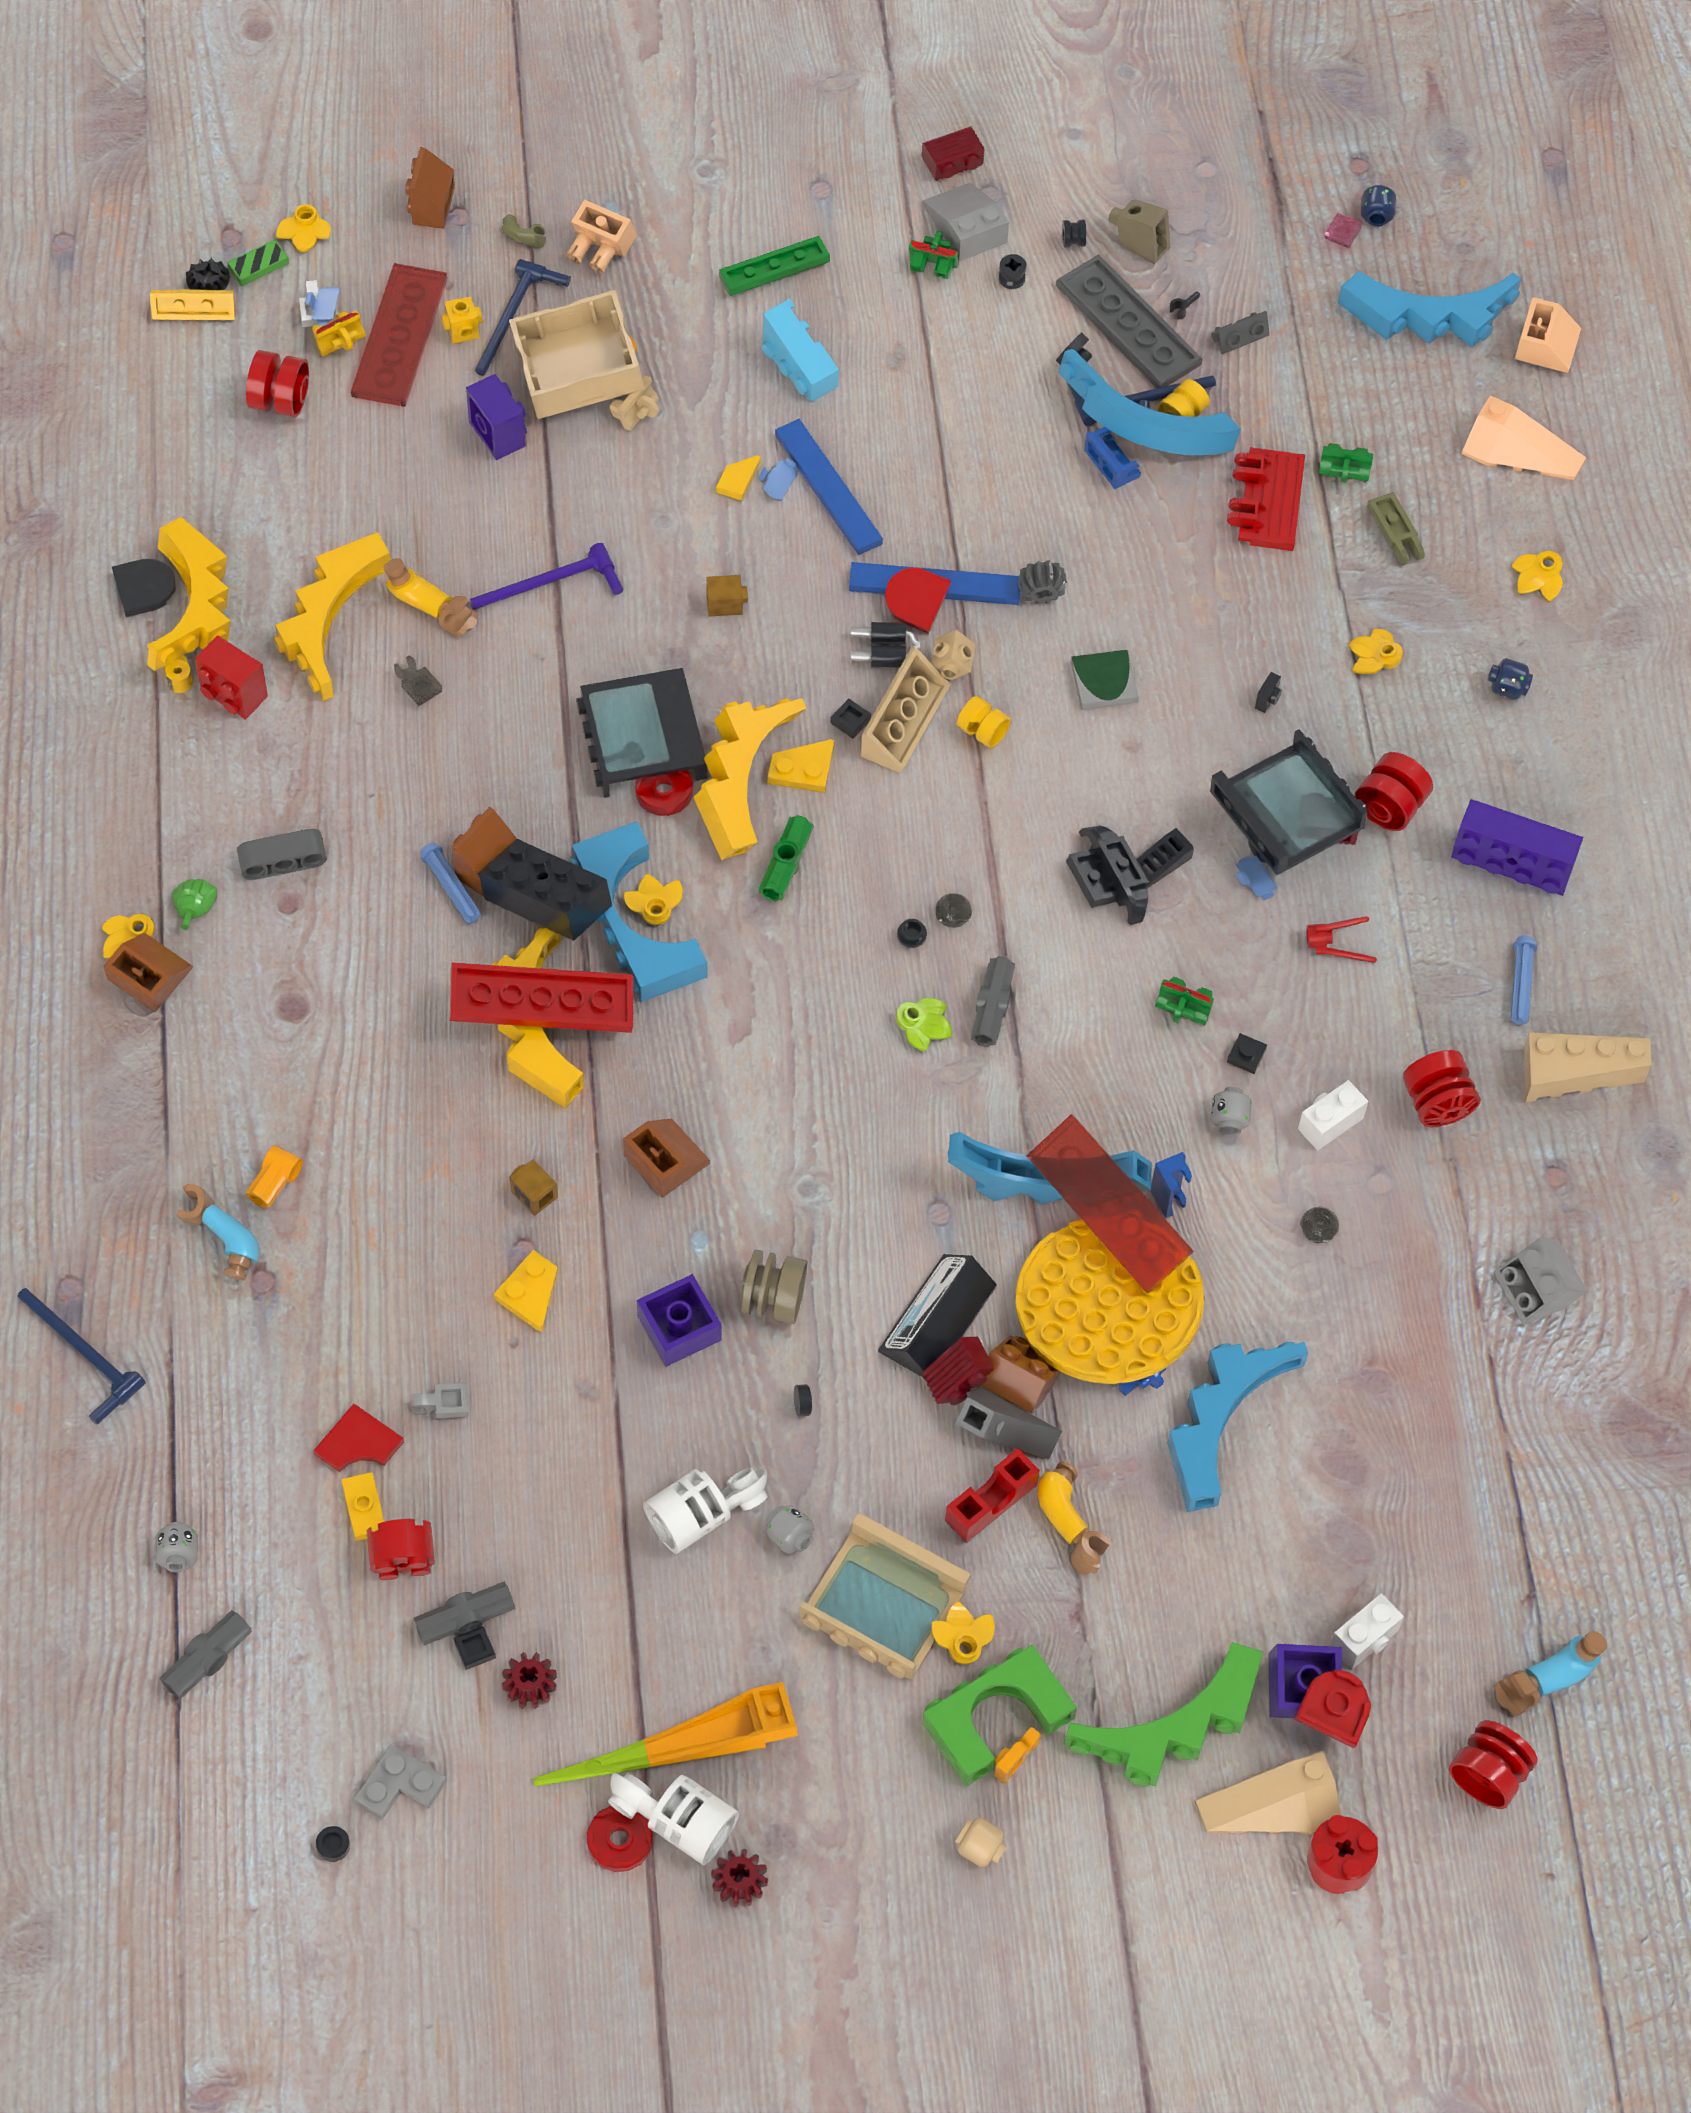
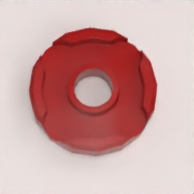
[635,761,693,816]
[586,1806,653,1872]

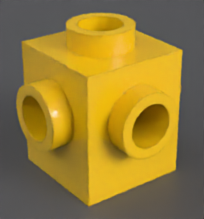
[441,296,483,344]

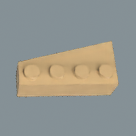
[1523,1032,1652,1103]

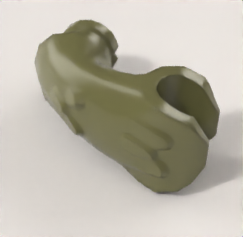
[502,214,546,249]

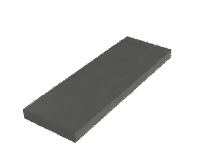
[1056,254,1203,388]

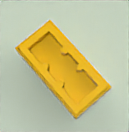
[341,1472,384,1541]

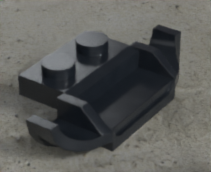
[1066,825,1149,925]

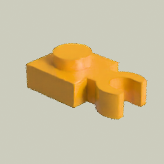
[994,1727,1042,1784]

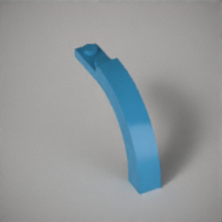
[1058,349,1241,455]

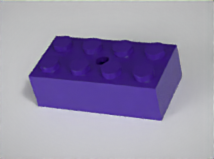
[1451,799,1584,896]

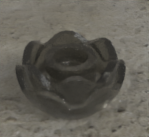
[935,893,972,928]
[1300,1206,1339,1243]

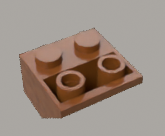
[405,147,455,229]
[452,807,517,896]
[103,933,193,1012]
[623,1118,710,1198]
[980,1335,1061,1413]

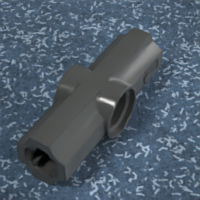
[971,956,1015,1047]
[413,1581,515,1646]
[159,1610,252,1700]

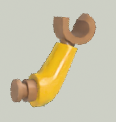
[384,558,479,637]
[1037,1461,1113,1575]

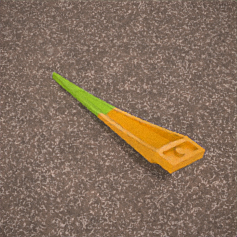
[533,1682,798,1786]

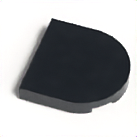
[112,559,176,617]

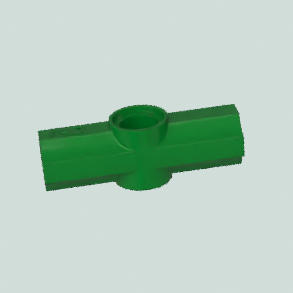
[759,815,814,902]

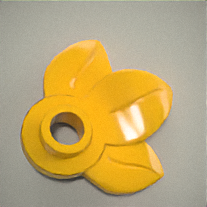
[276,204,331,253]
[1511,550,1563,602]
[1348,629,1403,674]
[624,874,683,925]
[101,914,155,959]
[931,1602,995,1665]

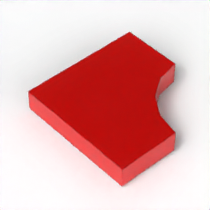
[313,1403,404,1472]

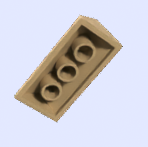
[861,646,951,772]

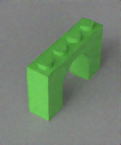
[922,1645,1077,1787]

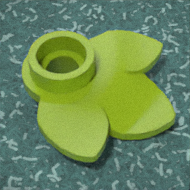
[896,998,952,1052]

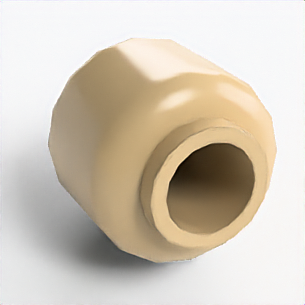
[955,1817,1007,1867]

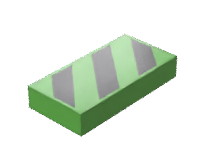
[227,239,289,286]

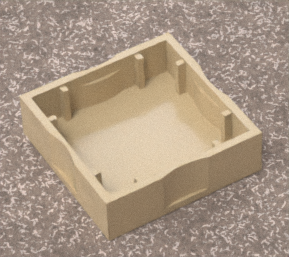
[509,290,645,419]

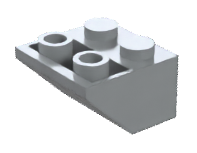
[1494,1237,1588,1324]

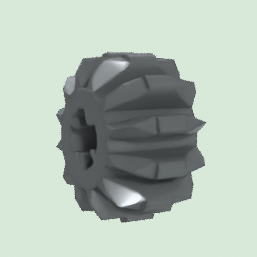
[1018,560,1067,604]

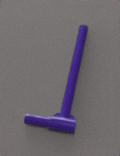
[469,543,624,610]

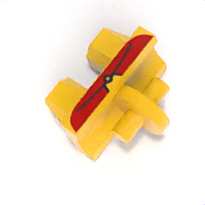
[312,310,366,357]

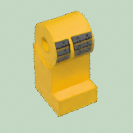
[147,643,193,693]

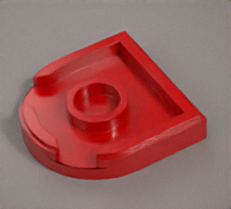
[885,568,951,634]
[1294,1670,1371,1748]

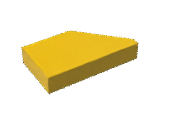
[716,455,761,501]

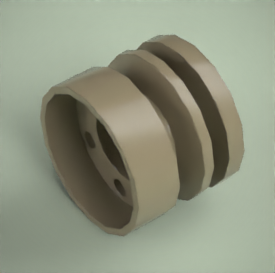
[741,1249,808,1324]

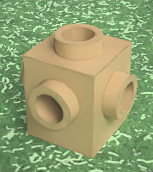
[931,630,976,681]

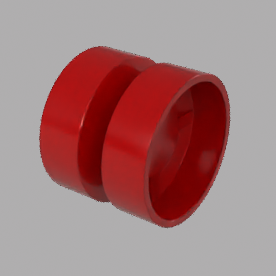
[246,350,309,417]
[1354,752,1434,831]

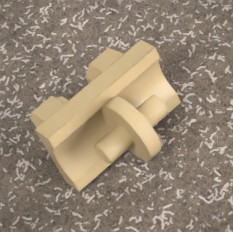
[610,376,659,431]

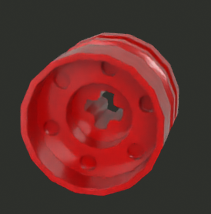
[1403,1050,1481,1127]
[1449,1720,1538,1809]

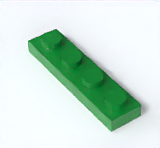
[719,236,830,296]

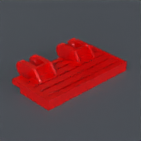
[1226,447,1305,551]

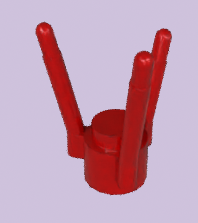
[1306,916,1377,963]

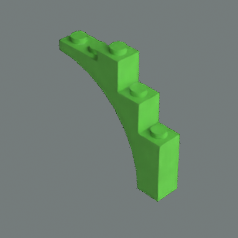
[1064,1642,1263,1787]

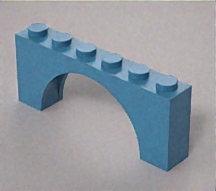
[569,821,708,1002]

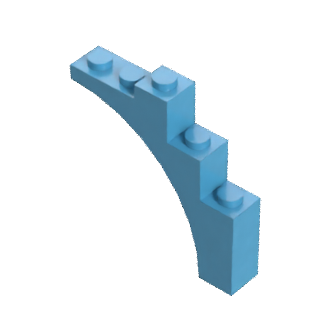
[1338,271,1521,347]
[948,1132,1152,1208]
[1167,1342,1308,1512]

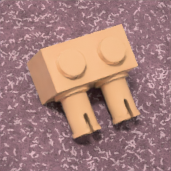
[566,199,637,274]

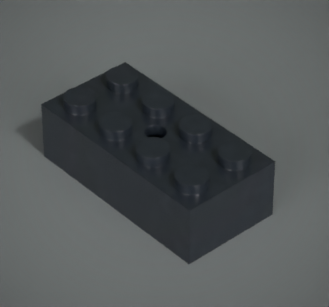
[478,839,612,941]

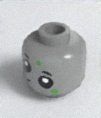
[1211,1087,1252,1134]
[766,1505,814,1553]
[155,1522,198,1572]

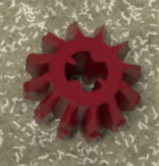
[502,1652,557,1709]
[711,1848,768,1908]

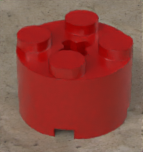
[366,1519,435,1580]
[1307,1815,1378,1894]

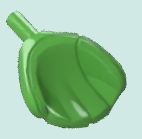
[172,879,217,930]

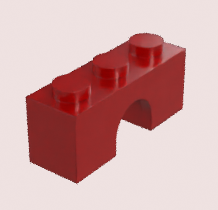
[945,1448,1040,1543]

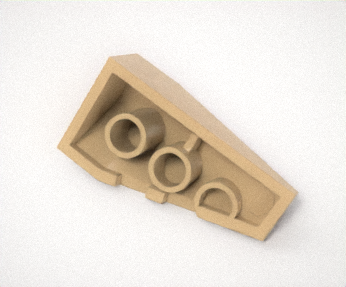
[1195,1751,1341,1835]

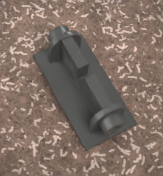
[1211,311,1270,354]

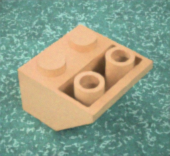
[1515,297,1581,373]

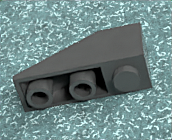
[955,1386,1062,1459]

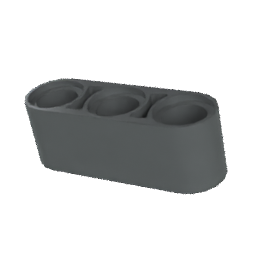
[237,829,327,880]

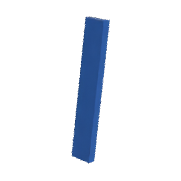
[775,419,883,555]
[849,562,1020,605]

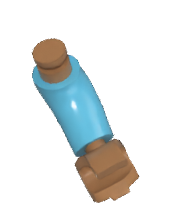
[177,1184,260,1281]
[1493,1631,1607,1717]

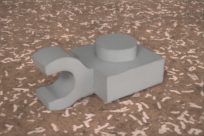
[413,1383,468,1419]

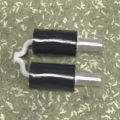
[851,622,920,668]

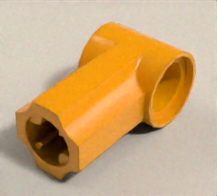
[246,1145,303,1209]

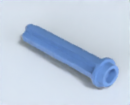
[421,843,481,923]
[1511,935,1537,1025]

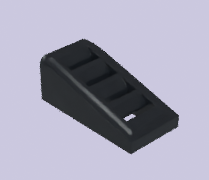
[1136,828,1194,888]

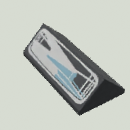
[878,1254,997,1378]

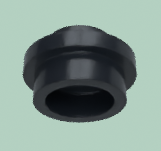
[897,919,927,948]

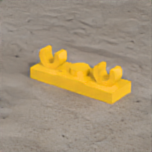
[150,290,236,320]

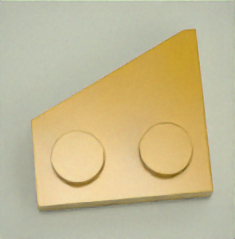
[767,739,835,793]
[494,1250,558,1333]

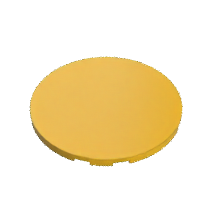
[1016,1215,1204,1384]

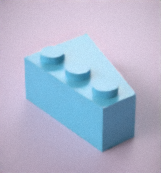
[762,298,839,402]

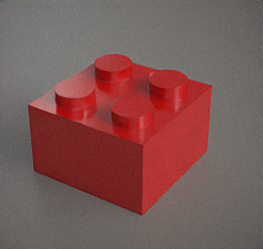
[195,635,268,720]

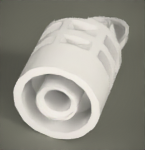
[643,1468,768,1554]
[608,1773,739,1866]

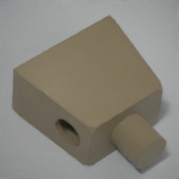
[1108,199,1171,264]

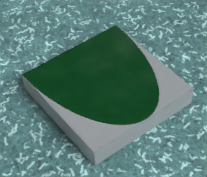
[1070,650,1139,710]

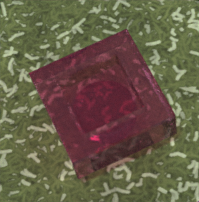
[1325,213,1362,248]

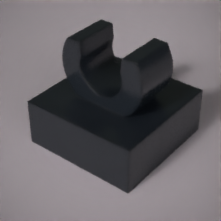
[1056,332,1093,365]

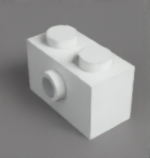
[1298,1080,1369,1151]
[1330,1593,1404,1670]

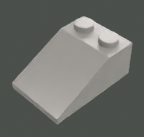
[922,183,1009,261]

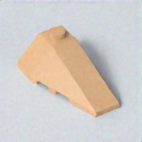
[1462,395,1586,480]

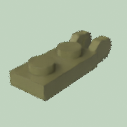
[1367,492,1425,566]

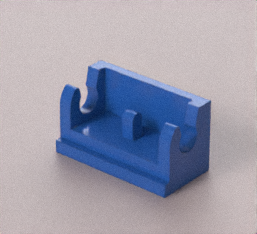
[1084,427,1141,489]
[1150,1152,1192,1219]

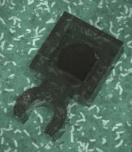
[394,655,442,706]

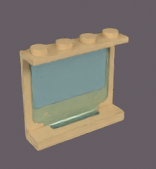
[799,1512,971,1680]

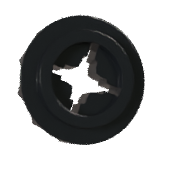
[186,257,230,290]

